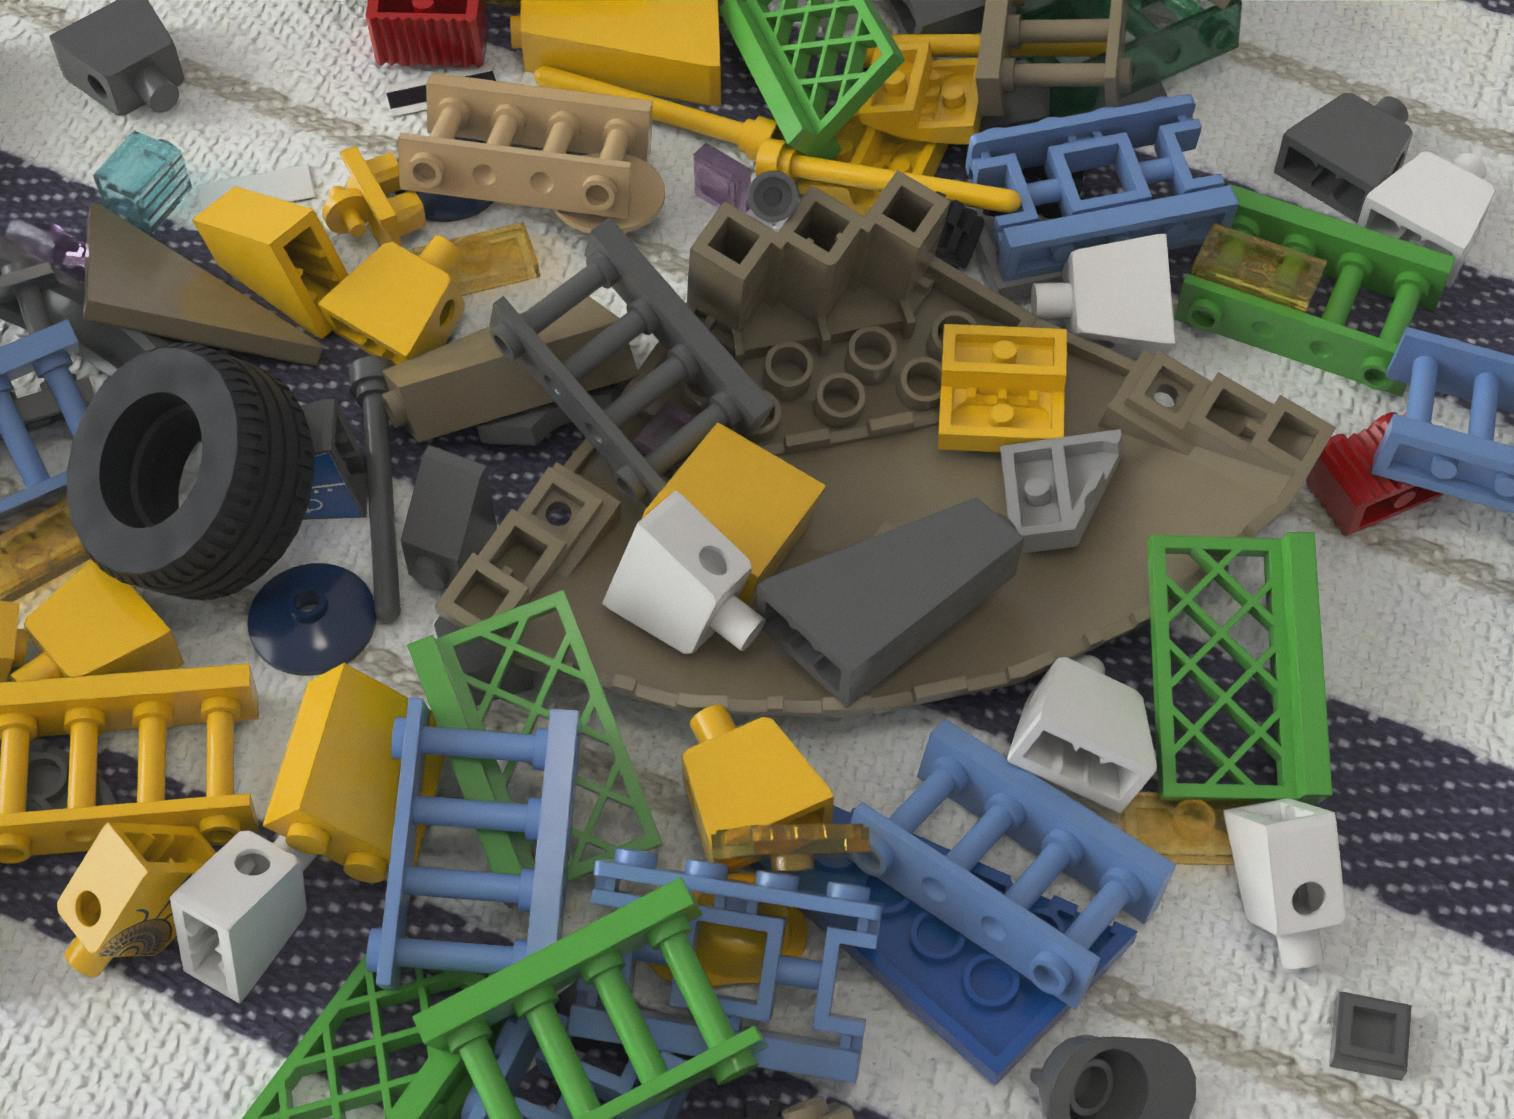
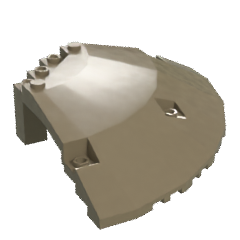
[435,170,1336,717]

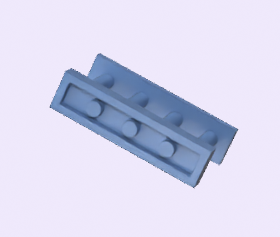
[0,319,87,521]
[1371,327,1514,513]
[366,698,582,991]
[842,719,1176,1010]

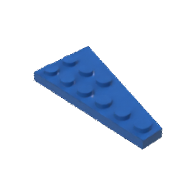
[691,806,1138,1086]

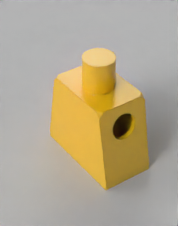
[318,235,465,365]
[10,559,185,682]
[681,704,834,874]

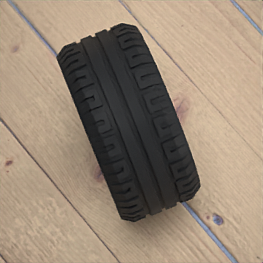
[67,343,314,601]

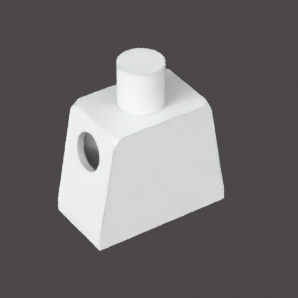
[1357,152,1496,288]
[1031,234,1175,359]
[602,490,766,654]
[1007,655,1157,814]
[1223,798,1346,969]
[170,830,317,1004]

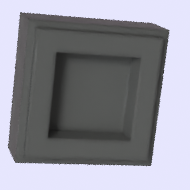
[1329,991,1412,1081]

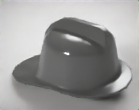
[1030,1034,1196,1119]

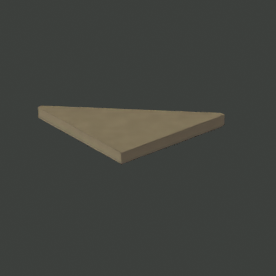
[83,202,322,366]

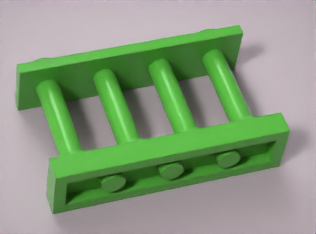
[1174,183,1456,397]
[412,877,769,1119]

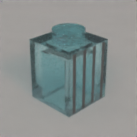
[93,130,193,234]

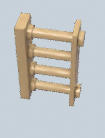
[398,73,653,219]

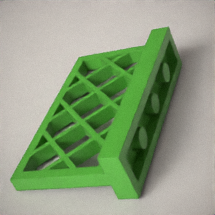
[718,0,905,160]
[1147,532,1333,806]
[407,589,663,908]
[242,936,518,1119]

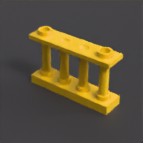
[0,663,259,864]

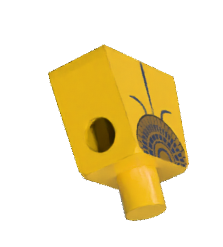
[57,822,217,977]

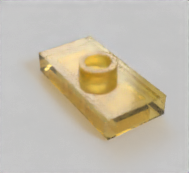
[412,222,540,296]
[1191,223,1327,313]
[0,499,91,602]
[1120,792,1259,865]
[711,824,870,872]

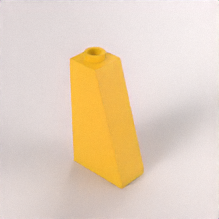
[510,0,721,106]

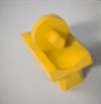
[322,146,426,247]

